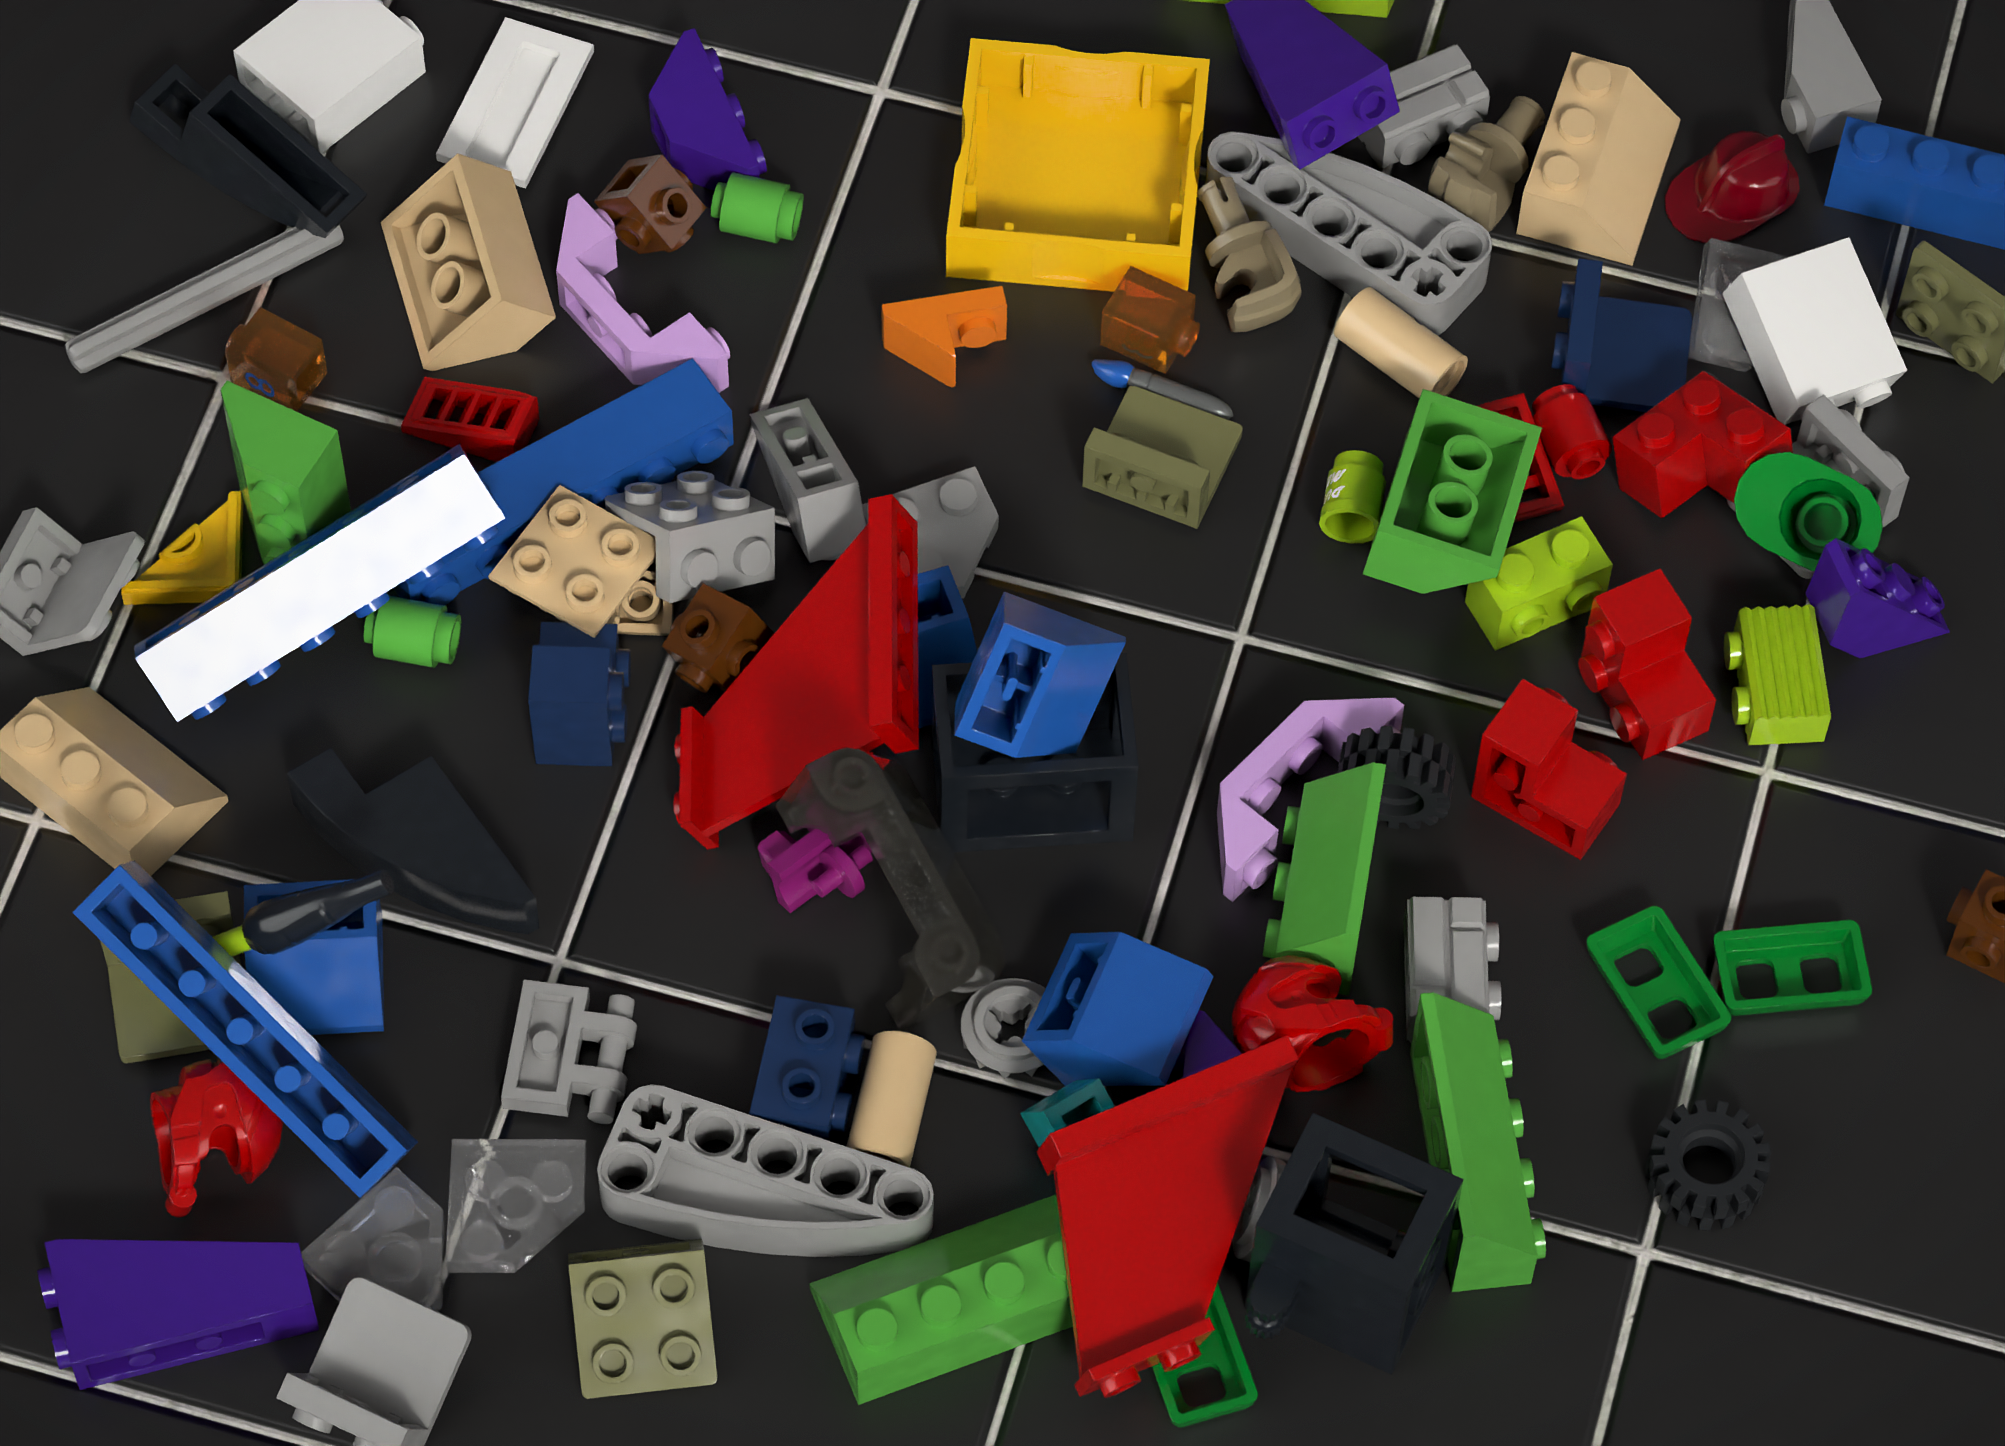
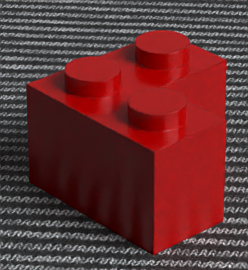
[1613,371,1793,518]
[1578,568,1716,760]
[1471,679,1627,860]

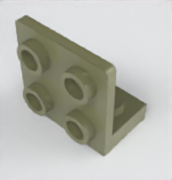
[1895,241,2005,384]
[1082,386,1243,529]
[100,891,241,1064]
[568,1239,717,1399]

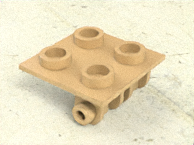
[488,485,656,638]

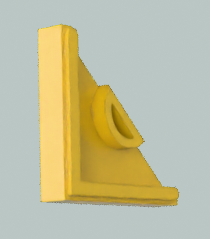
[121,491,243,605]

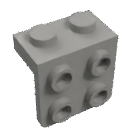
[1727,395,1910,579]
[605,471,775,603]
[0,507,145,656]
[276,1277,472,1446]

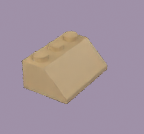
[1516,52,1681,266]
[380,153,556,371]
[0,687,229,876]

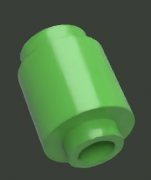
[711,172,804,244]
[364,596,461,668]

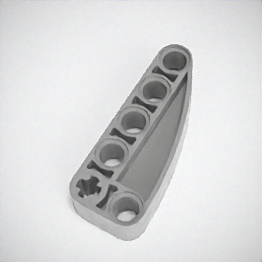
[1205,132,1492,335]
[597,1084,934,1257]

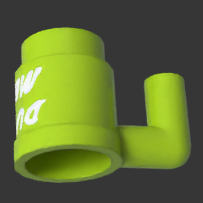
[1319,450,1386,544]

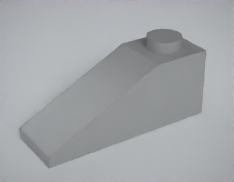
[1781,0,1882,154]
[749,398,866,563]

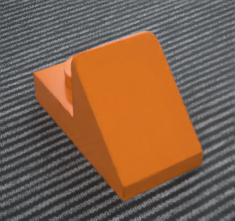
[882,286,1007,387]

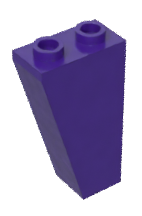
[1225,0,1400,170]
[37,1239,319,1390]

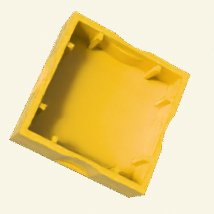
[946,38,1210,298]

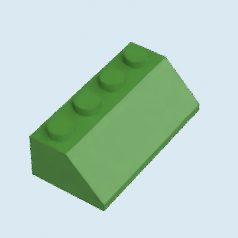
[1410,992,1546,1292]
[810,1195,1073,1405]

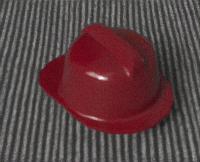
[1665,130,1800,244]

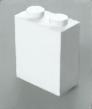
[233,0,426,154]
[1722,237,1907,425]

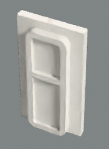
[436,17,594,189]

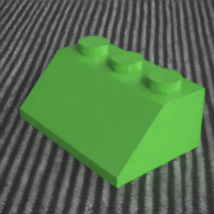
[220,381,351,564]
[1363,389,1542,594]
[1263,762,1386,996]

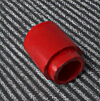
[1532,384,1612,479]

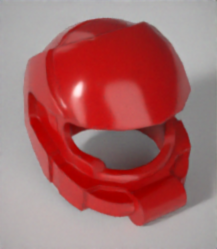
[1231,955,1393,1092]
[150,1059,283,1218]

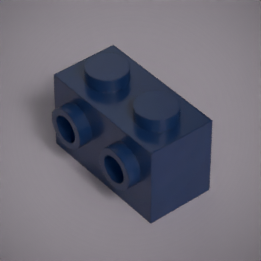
[749,995,865,1142]

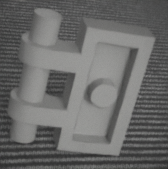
[501,980,637,1124]

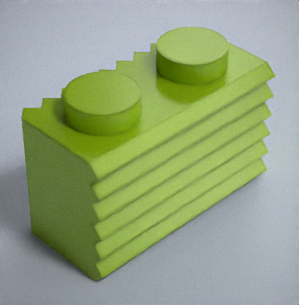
[1724,604,1831,745]

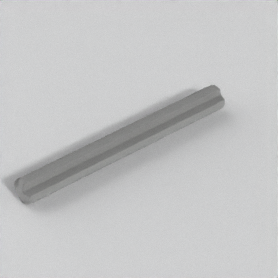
[65,225,344,373]

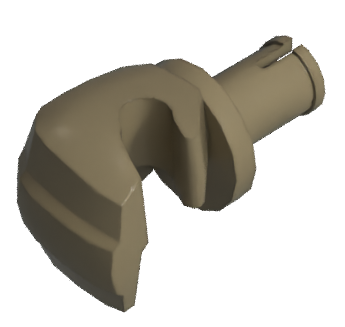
[1427,96,1545,232]
[1197,177,1302,332]

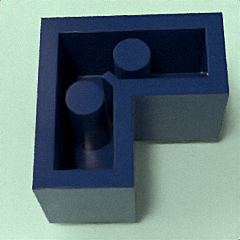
[528,622,631,767]

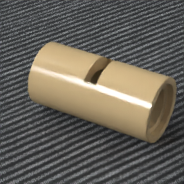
[1334,287,1468,398]
[846,1031,937,1167]

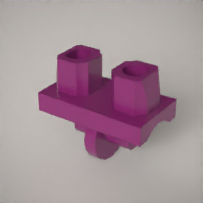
[758,794,879,913]

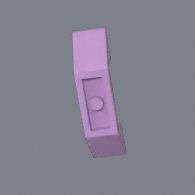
[556,193,730,393]
[1217,698,1404,902]

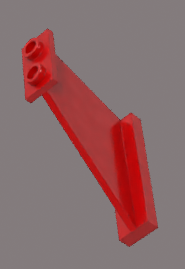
[673,494,919,850]
[1036,1035,1299,1398]

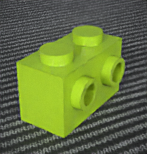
[1465,516,1613,651]

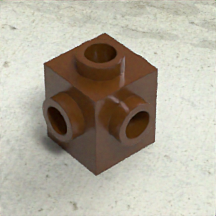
[594,155,706,254]
[662,583,774,693]
[1946,869,2005,983]

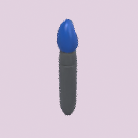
[1092,359,1233,420]

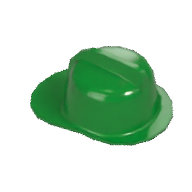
[1734,452,1883,571]

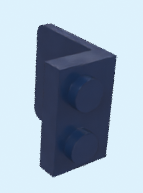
[1551,258,1692,412]

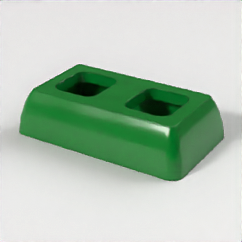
[1587,906,1732,1059]
[1714,920,1872,1016]
[1151,1283,1258,1428]

